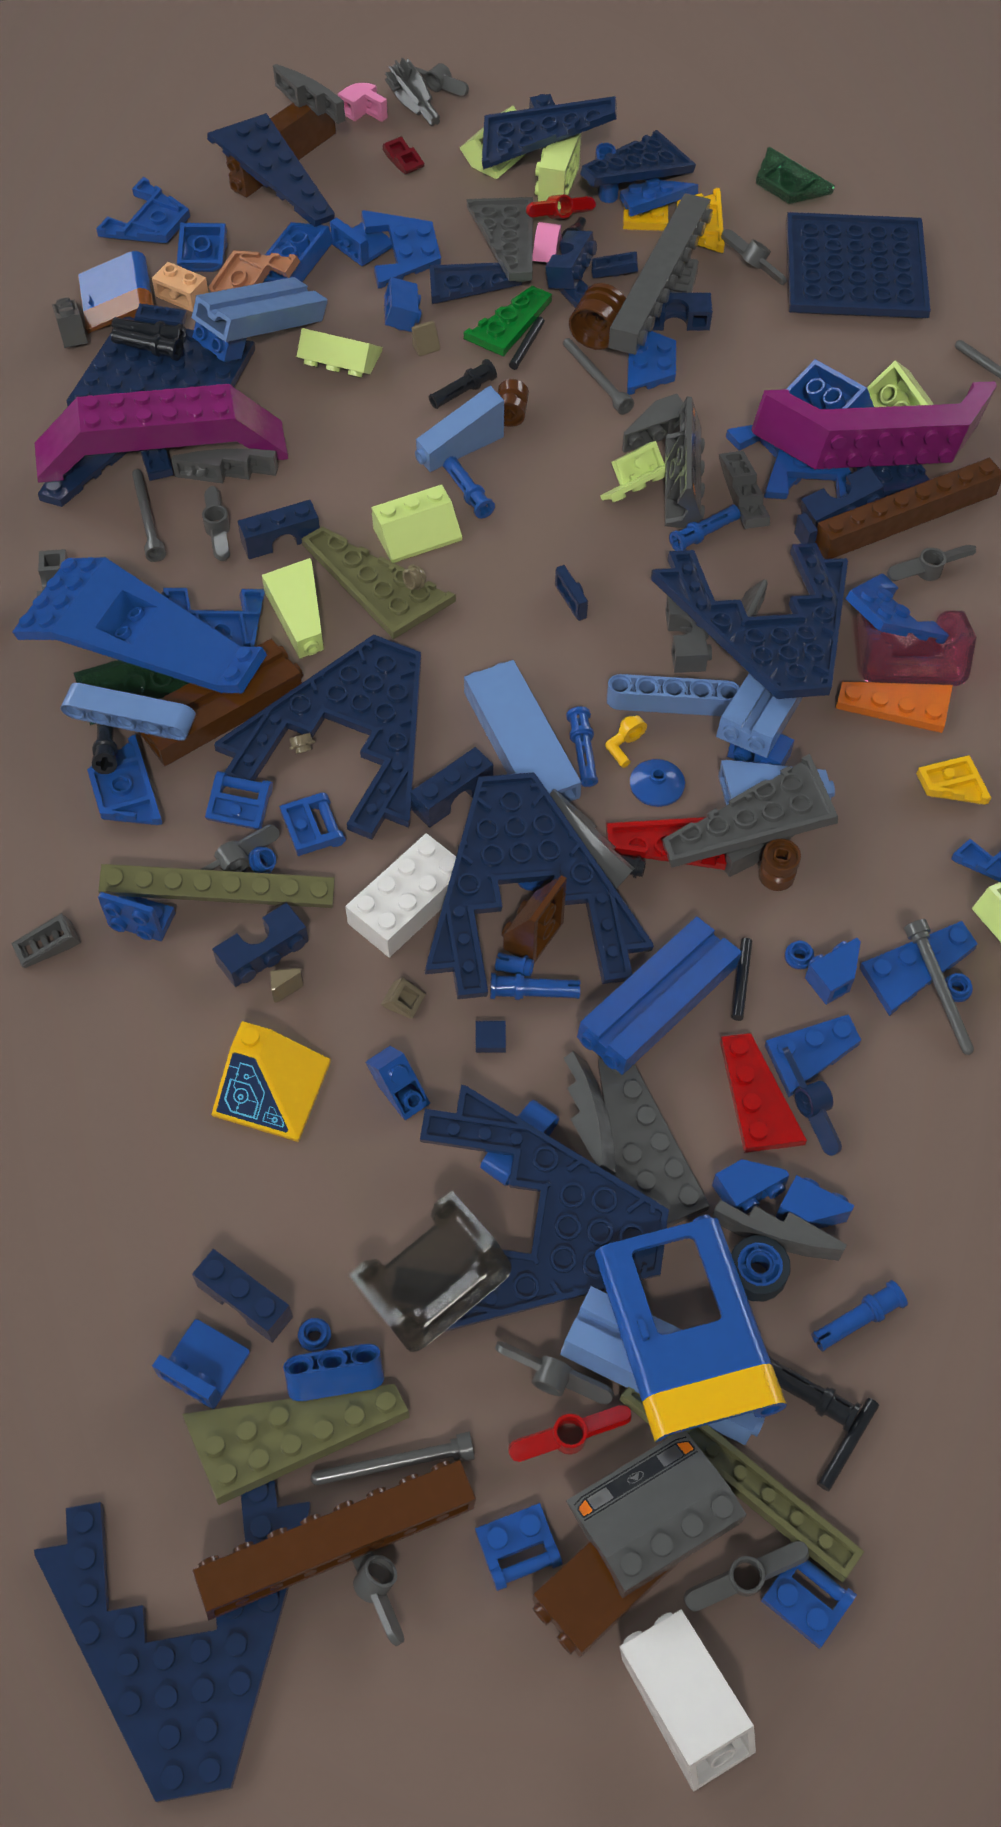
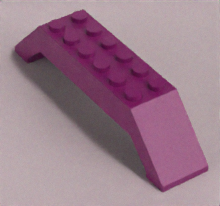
[751,381,997,469]
[34,384,288,483]

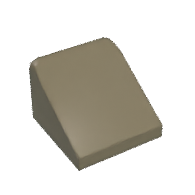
[412,321,440,356]
[270,968,303,1003]
[381,977,426,1019]

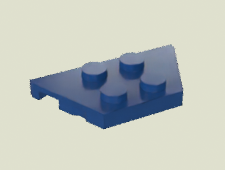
[620,178,698,216]
[627,331,676,395]
[87,735,163,825]

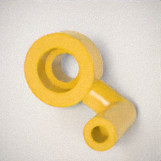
[605,715,647,768]

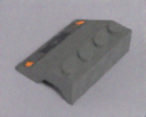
[665,396,705,528]
[566,1431,747,1598]

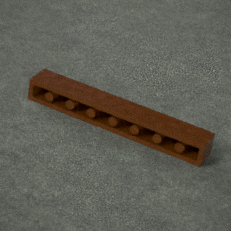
[815,457,1001,559]
[193,1460,476,1621]

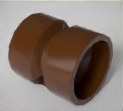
[498,379,529,427]
[758,839,801,891]

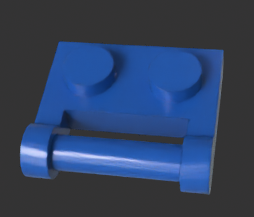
[205,771,273,830]
[279,793,346,856]
[475,1503,563,1591]
[761,1560,857,1649]

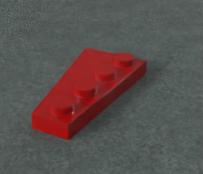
[606,817,726,870]
[720,1033,807,1153]

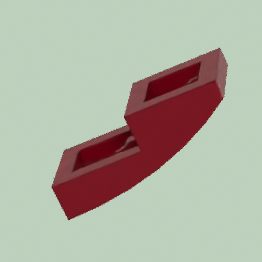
[382,136,425,174]

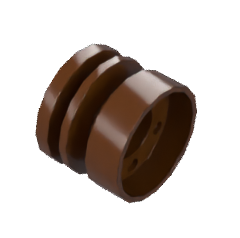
[569,283,626,350]

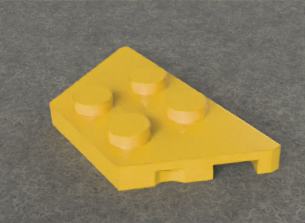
[676,188,725,253]

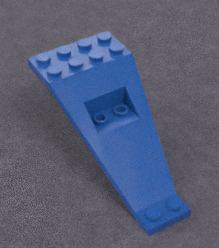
[12,557,267,693]

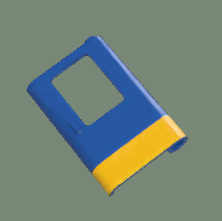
[595,1215,787,1442]

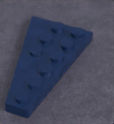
[207,113,335,227]

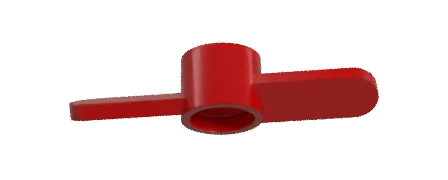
[526,194,596,219]
[508,1405,632,1462]

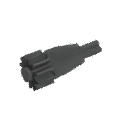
[385,58,440,126]

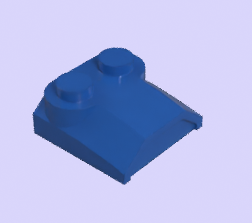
[177,223,228,272]

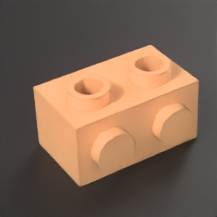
[152,262,209,312]

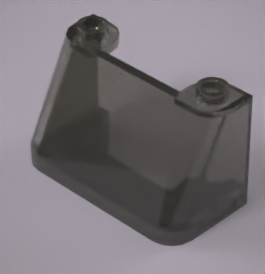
[349,1191,512,1352]

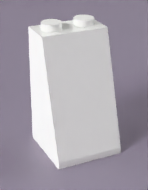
[619,1609,756,1792]

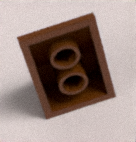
[502,875,567,964]

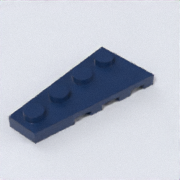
[429,263,522,304]

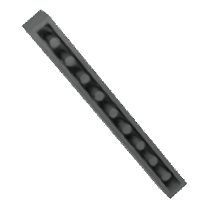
[609,193,713,355]

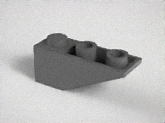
[52,297,88,348]
[622,394,684,453]

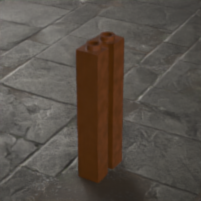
[226,103,336,198]
[138,638,303,766]
[532,1542,677,1657]

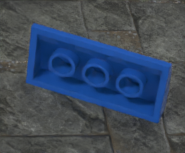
[263,222,332,283]

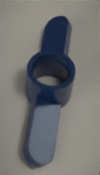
[782,1047,842,1156]

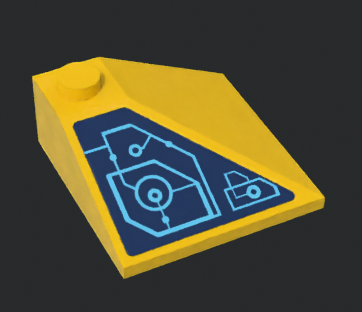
[212,1021,331,1142]

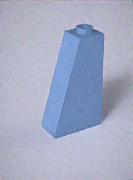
[415,386,504,472]
[718,760,835,806]

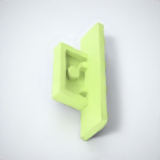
[600,441,665,502]

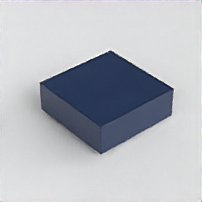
[794,513,818,544]
[476,1021,506,1053]

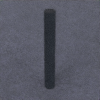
[509,317,545,370]
[731,938,753,1021]
[817,1398,879,1492]

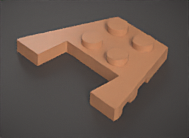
[208,250,300,292]

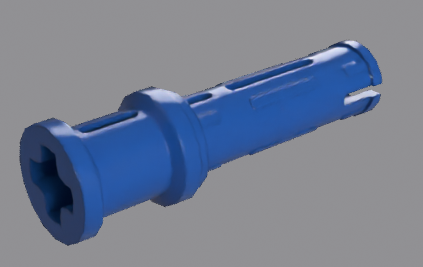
[443,456,495,519]
[669,504,740,551]
[566,706,598,787]
[490,973,580,1000]
[811,1280,908,1352]

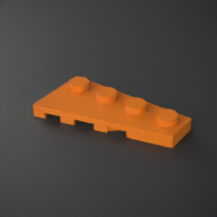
[836,681,953,733]

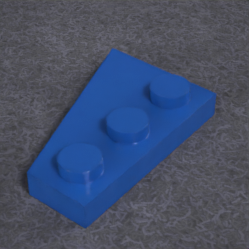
[765,1014,861,1097]

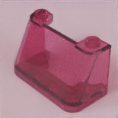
[857,611,977,686]

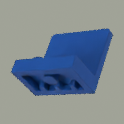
[330,218,392,266]
[98,892,176,942]
[152,1319,250,1409]

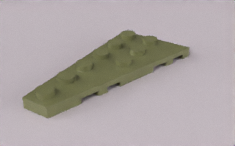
[302,526,456,639]
[182,1384,409,1505]

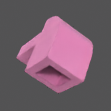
[338,83,388,122]
[533,222,562,263]

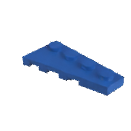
[859,921,978,1016]

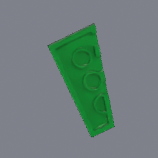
[464,286,552,357]

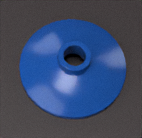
[630,759,685,807]

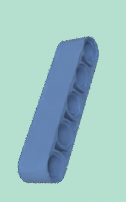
[607,674,740,716]
[60,683,196,741]

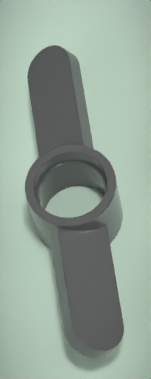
[415,63,469,96]
[721,229,787,285]
[202,486,230,561]
[887,545,976,581]
[200,824,279,872]
[495,1341,614,1404]
[684,1541,809,1611]
[352,1552,405,1646]

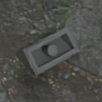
[741,579,768,617]

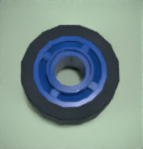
[731,1235,791,1302]

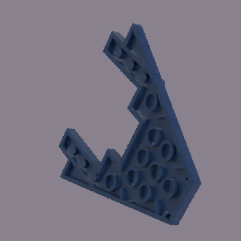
[651,543,848,699]
[214,634,421,840]
[424,772,654,1000]
[392,1085,669,1337]
[34,1480,311,1803]

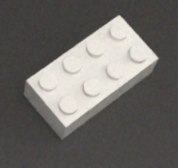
[345,833,456,958]

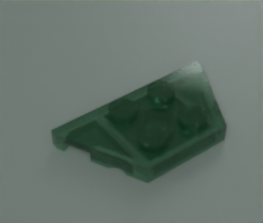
[756,147,835,204]

